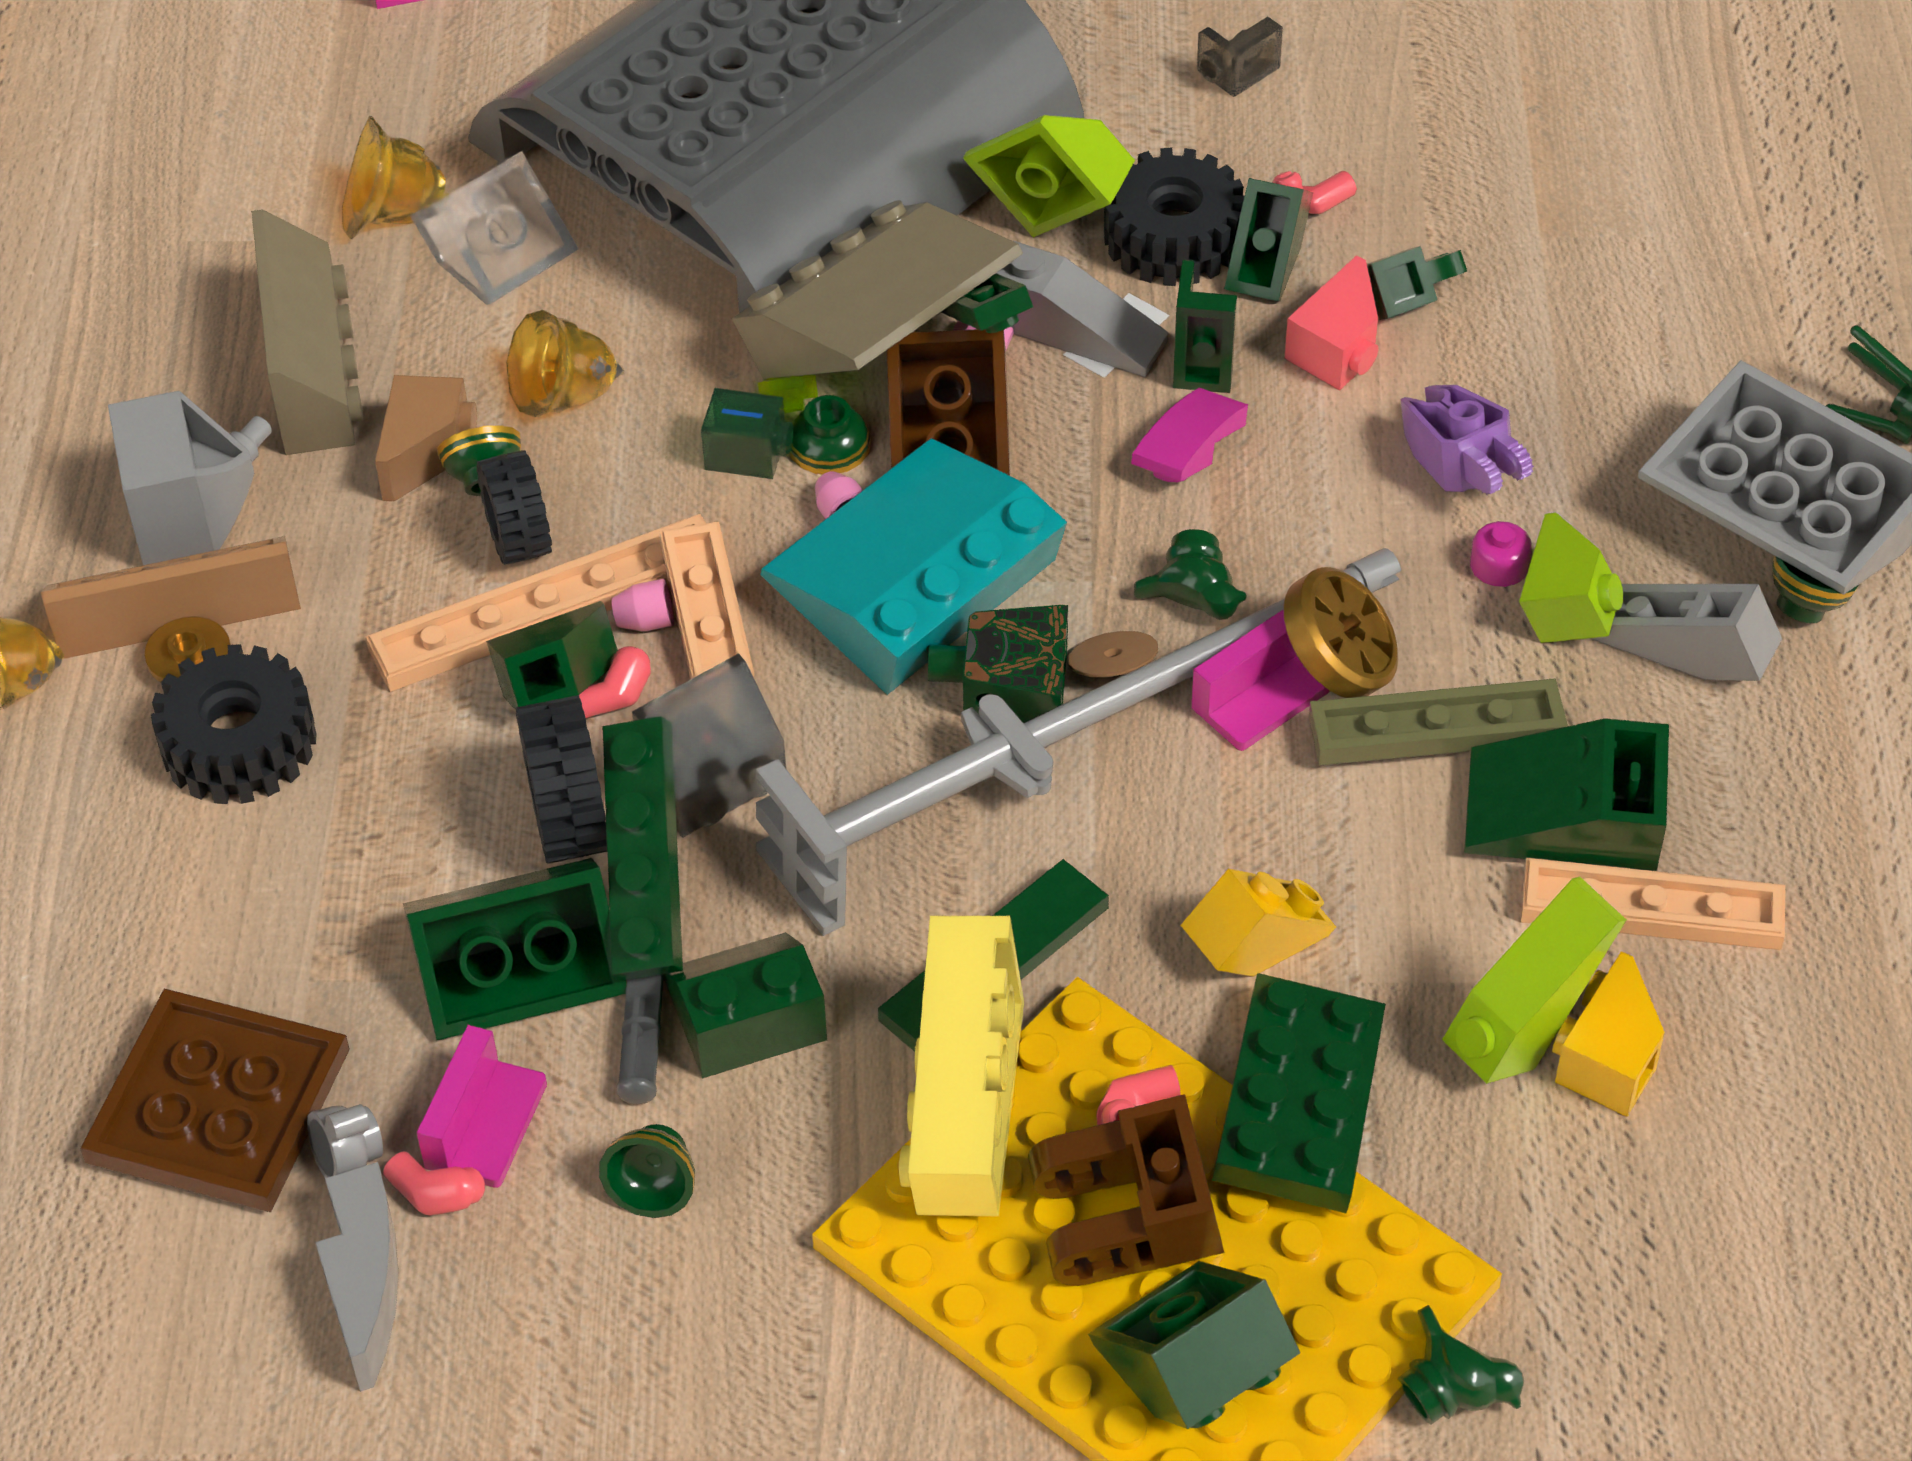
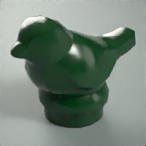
[1134,529,1247,620]
[1398,1305,1524,1425]

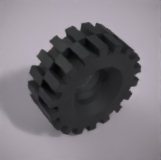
[1104,147,1245,286]
[151,644,317,804]
[515,695,607,864]

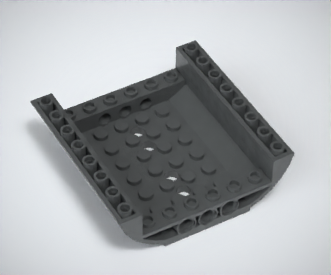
[468,0,1084,313]

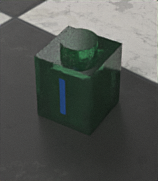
[701,388,793,479]

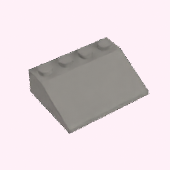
[1638,360,1912,595]

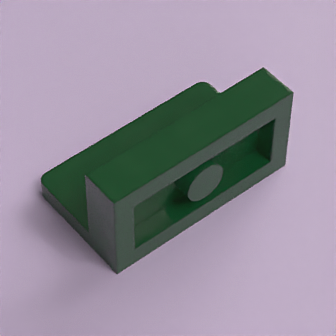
[1173,260,1237,393]

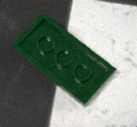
[1212,973,1386,1213]

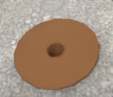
[1069,631,1158,677]

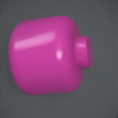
[1470,521,1532,587]

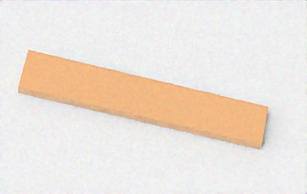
[365,514,706,692]

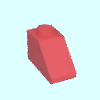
[1284,255,1379,390]

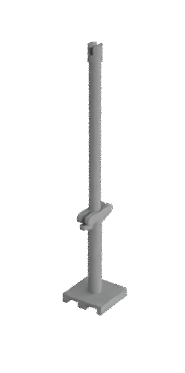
[756,548,1401,936]

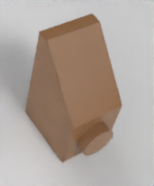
[375,375,477,501]

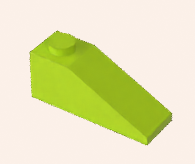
[1442,877,1627,1084]

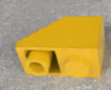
[1180,868,1336,977]
[1552,951,1665,1117]

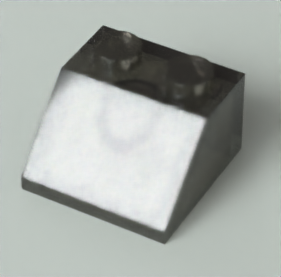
[632,653,786,838]

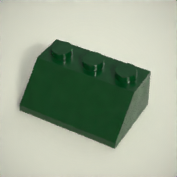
[403,858,627,1041]

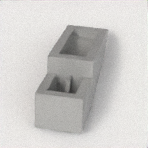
[315,1162,399,1392]

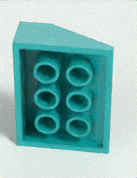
[760,438,1067,695]

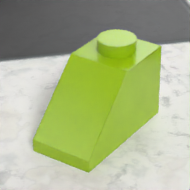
[1519,512,1623,643]

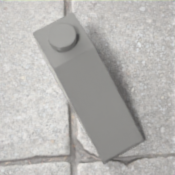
[997,240,1169,377]
[1590,584,1782,681]

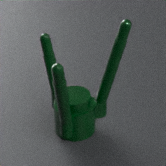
[1826,325,1912,444]

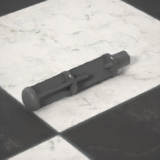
[617,974,664,1105]

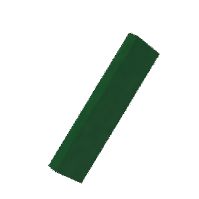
[878,859,1109,1052]

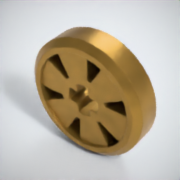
[1284,567,1398,698]

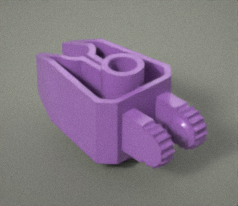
[1401,385,1534,495]

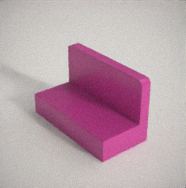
[1191,609,1330,751]
[417,1025,547,1188]

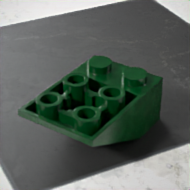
[1464,718,1669,871]

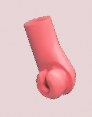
[1096,1065,1180,1125]

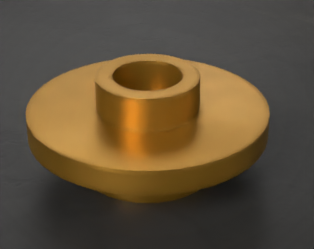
[145,617,231,683]

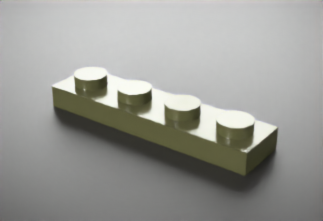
[1309,678,1568,766]

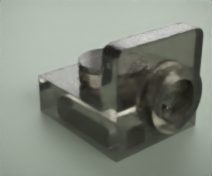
[1197,16,1283,97]

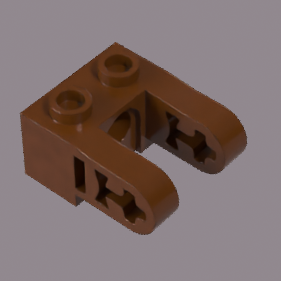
[1028,1094,1225,1286]

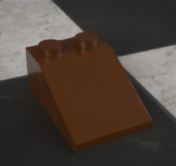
[887,329,1010,476]

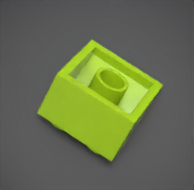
[963,115,1135,238]

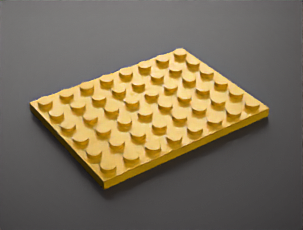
[812,976,1502,1461]

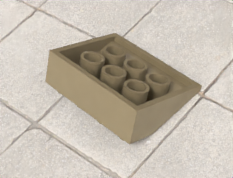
[732,200,1023,379]

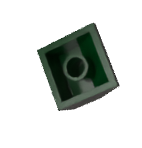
[664,932,827,1079]
[1088,1261,1300,1429]

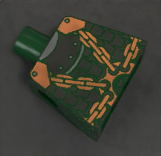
[928,605,1068,724]

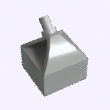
[108,391,272,565]

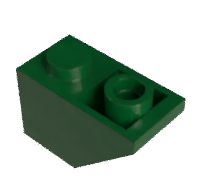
[486,601,618,709]

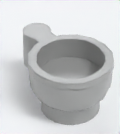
[307,1104,383,1178]

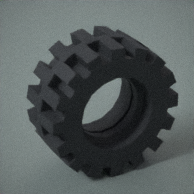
[476,450,552,565]

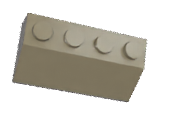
[251,209,363,455]

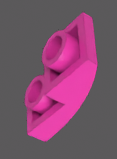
[1131,388,1248,482]

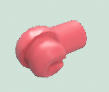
[1272,171,1357,215]
[579,646,651,718]
[383,1152,485,1215]

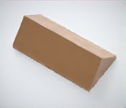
[41,536,301,659]

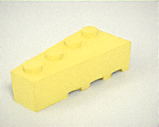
[899,916,1024,1216]

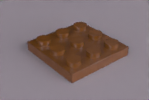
[80,988,350,1213]

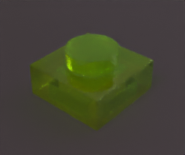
[753,374,818,414]

